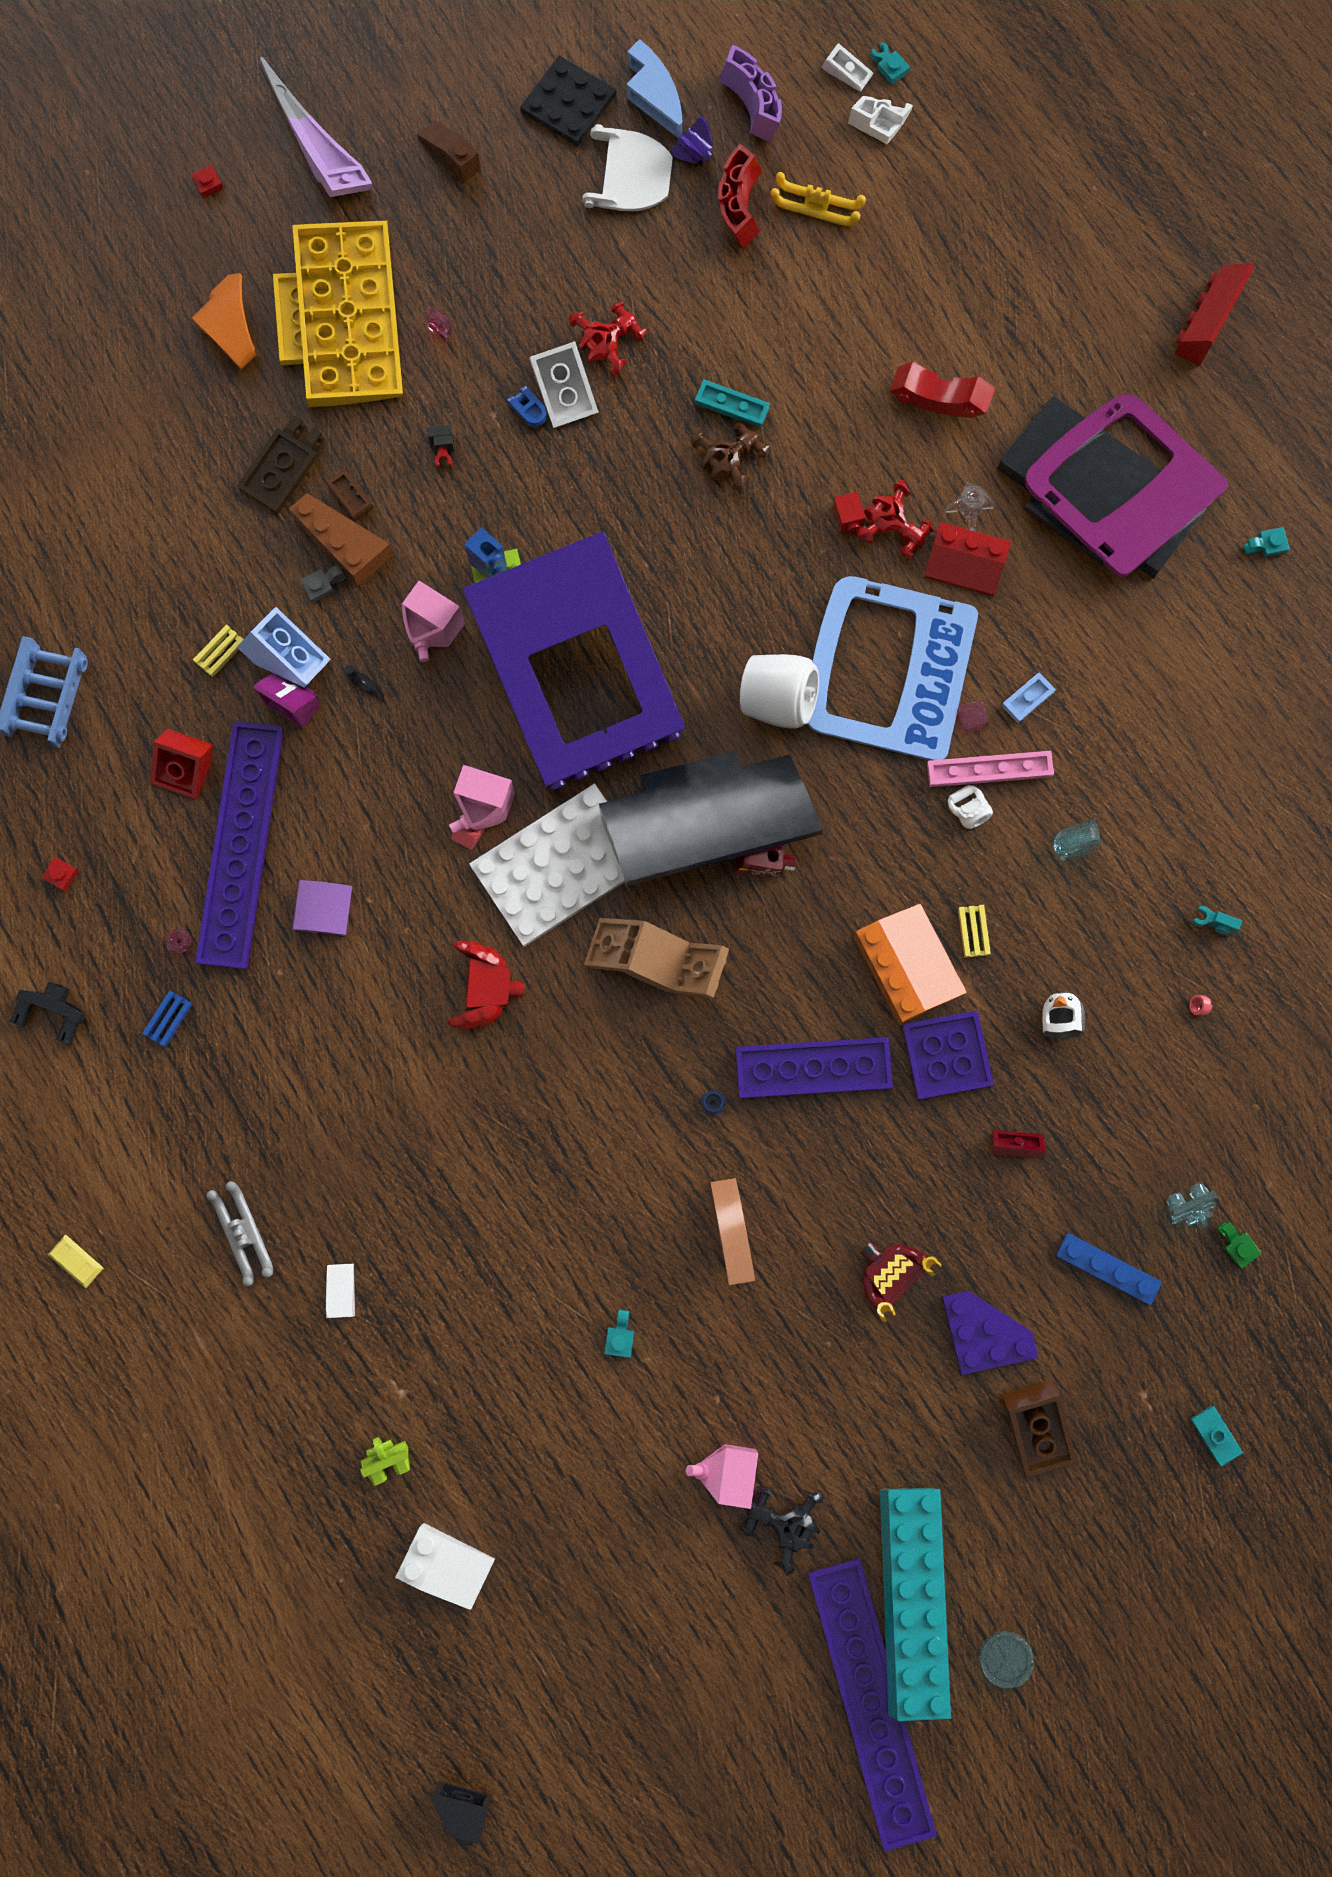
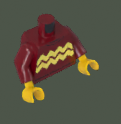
[860,1242,941,1322]

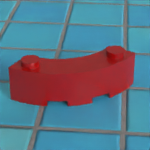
[718,144,762,249]
[889,361,995,418]

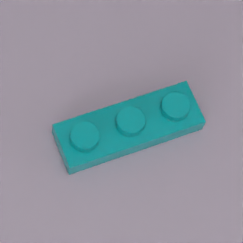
[695,379,770,428]

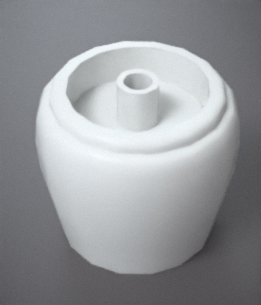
[740,654,819,728]

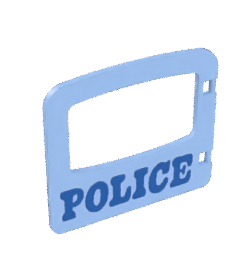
[807,576,978,761]

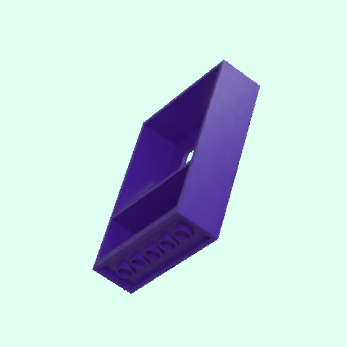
[463,531,685,791]

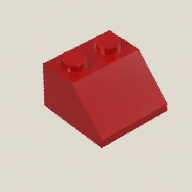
[150,729,213,799]

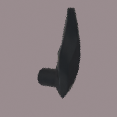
[344,665,384,699]

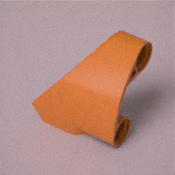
[191,273,257,370]

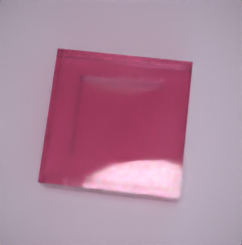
[958,700,989,731]

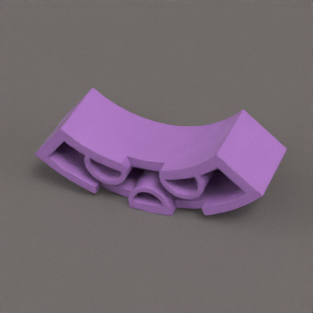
[718,44,782,142]

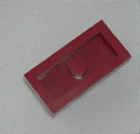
[991,1130,1046,1159]

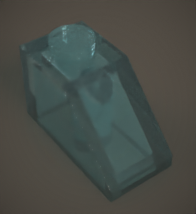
[1054,819,1101,860]

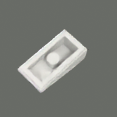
[821,43,874,92]
[326,1264,355,1318]

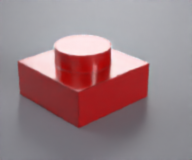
[191,165,224,198]
[41,857,78,891]

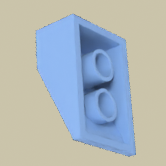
[237,607,330,687]

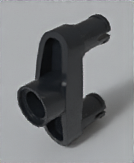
[9,982,86,1045]

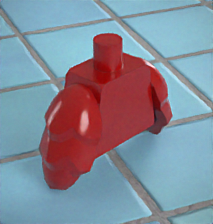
[447,941,524,1030]

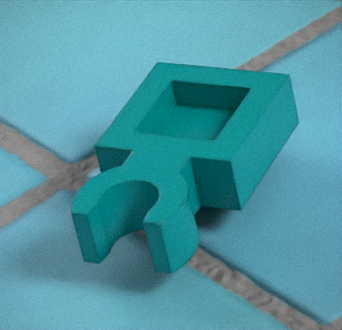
[870,42,910,85]

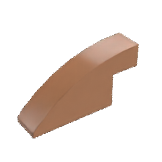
[710,1178,755,1285]

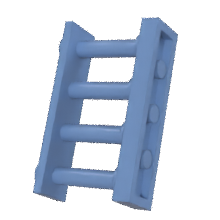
[0,636,88,748]

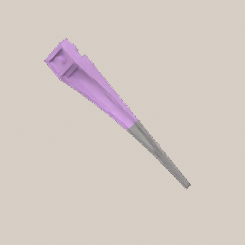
[259,57,372,197]

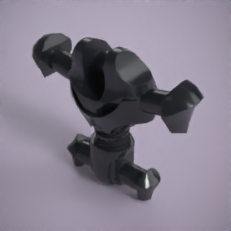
[739,1486,823,1576]

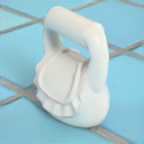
[948,785,993,829]

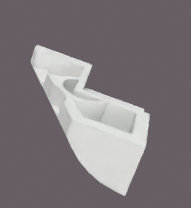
[848,96,913,144]

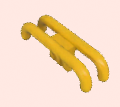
[770,172,866,226]

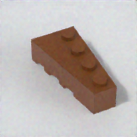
[289,493,394,586]

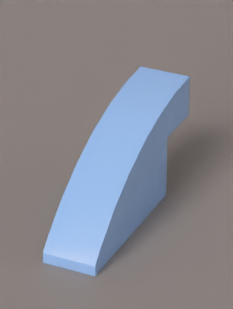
[627,39,682,139]

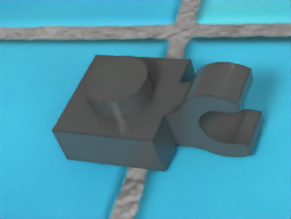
[300,565,346,603]

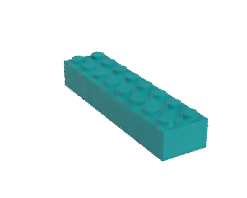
[880,1488,951,1721]

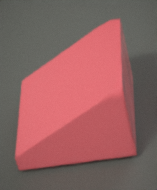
[451,828,485,850]

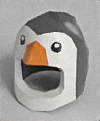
[1042,990,1086,1039]

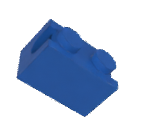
[464,527,507,578]

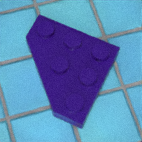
[942,1291,1039,1375]

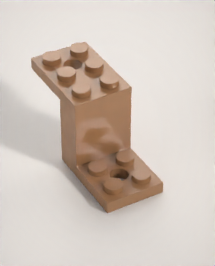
[584,918,729,998]

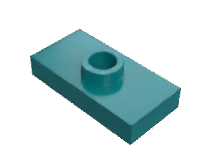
[1190,1405,1243,1467]

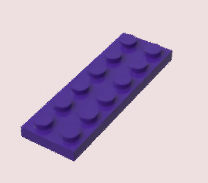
[735,1037,893,1099]

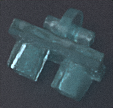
[1167,1182,1218,1229]

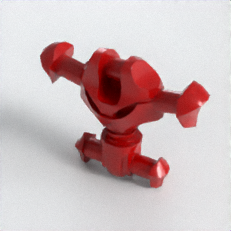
[569,302,647,375]
[857,480,934,559]

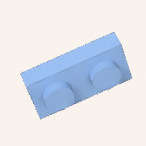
[1002,673,1056,723]

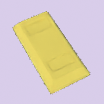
[48,1235,104,1288]

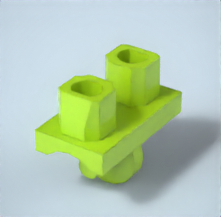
[361,1437,410,1486]

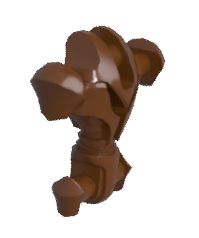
[691,421,771,491]

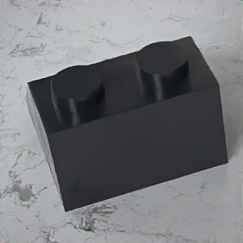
[432,1781,492,1846]

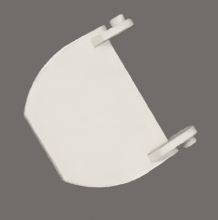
[582,124,673,211]

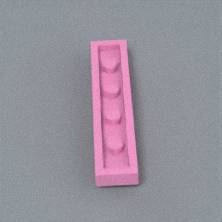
[927,751,1054,787]

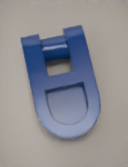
[506,385,547,427]

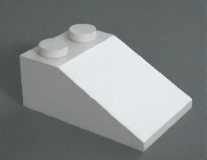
[529,341,598,428]
[395,1523,495,1610]

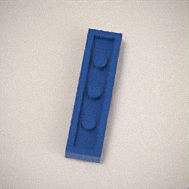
[1055,1233,1162,1305]

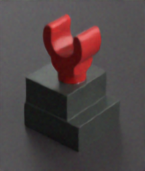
[427,425,454,469]

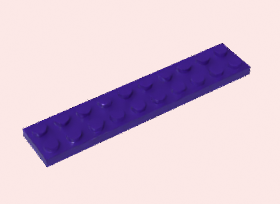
[195,721,284,970]
[808,1558,937,1852]

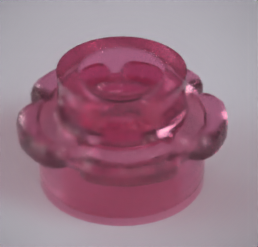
[167,928,192,953]

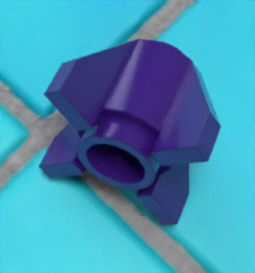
[670,116,713,164]

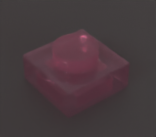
[425,306,452,338]

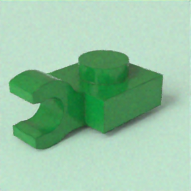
[1217,1222,1261,1269]

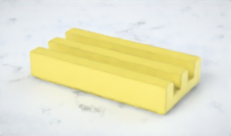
[193,624,244,678]
[958,905,991,958]

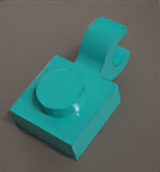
[1243,527,1290,557]
[1192,906,1242,935]
[604,1309,634,1358]

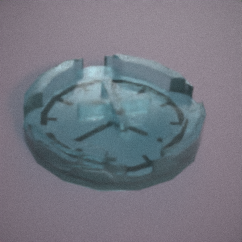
[979,1631,1034,1688]

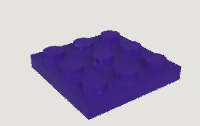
[902,1010,994,1100]

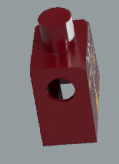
[735,845,796,877]

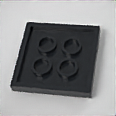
[520,56,616,147]

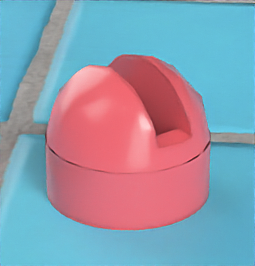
[1189,995,1212,1016]

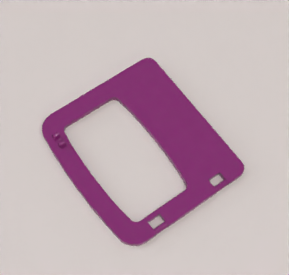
[1025,394,1228,577]

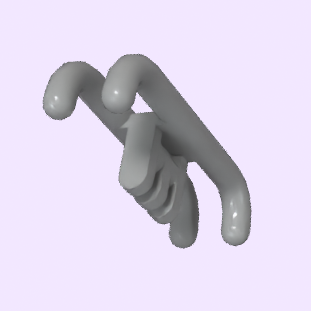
[206,1181,273,1287]

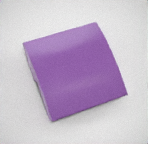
[292,880,352,936]

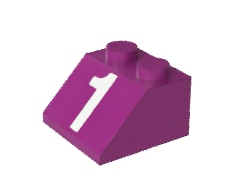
[253,673,320,729]

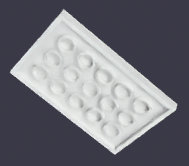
[469,784,625,947]

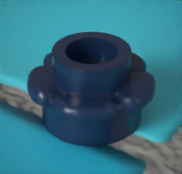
[700,1090,726,1115]

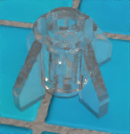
[945,482,995,531]

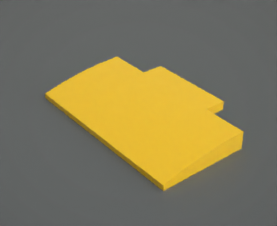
[273,221,403,408]

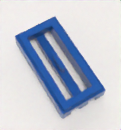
[142,990,193,1047]

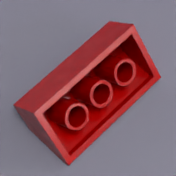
[1175,263,1255,366]

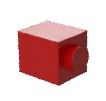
[832,491,866,533]

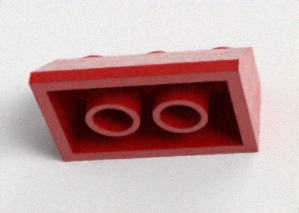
[924,522,1011,597]

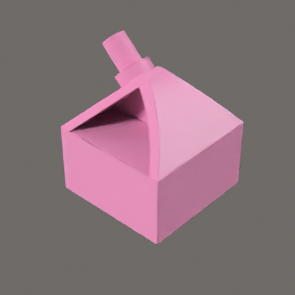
[402,581,465,662]
[449,765,515,833]
[686,1444,758,1509]

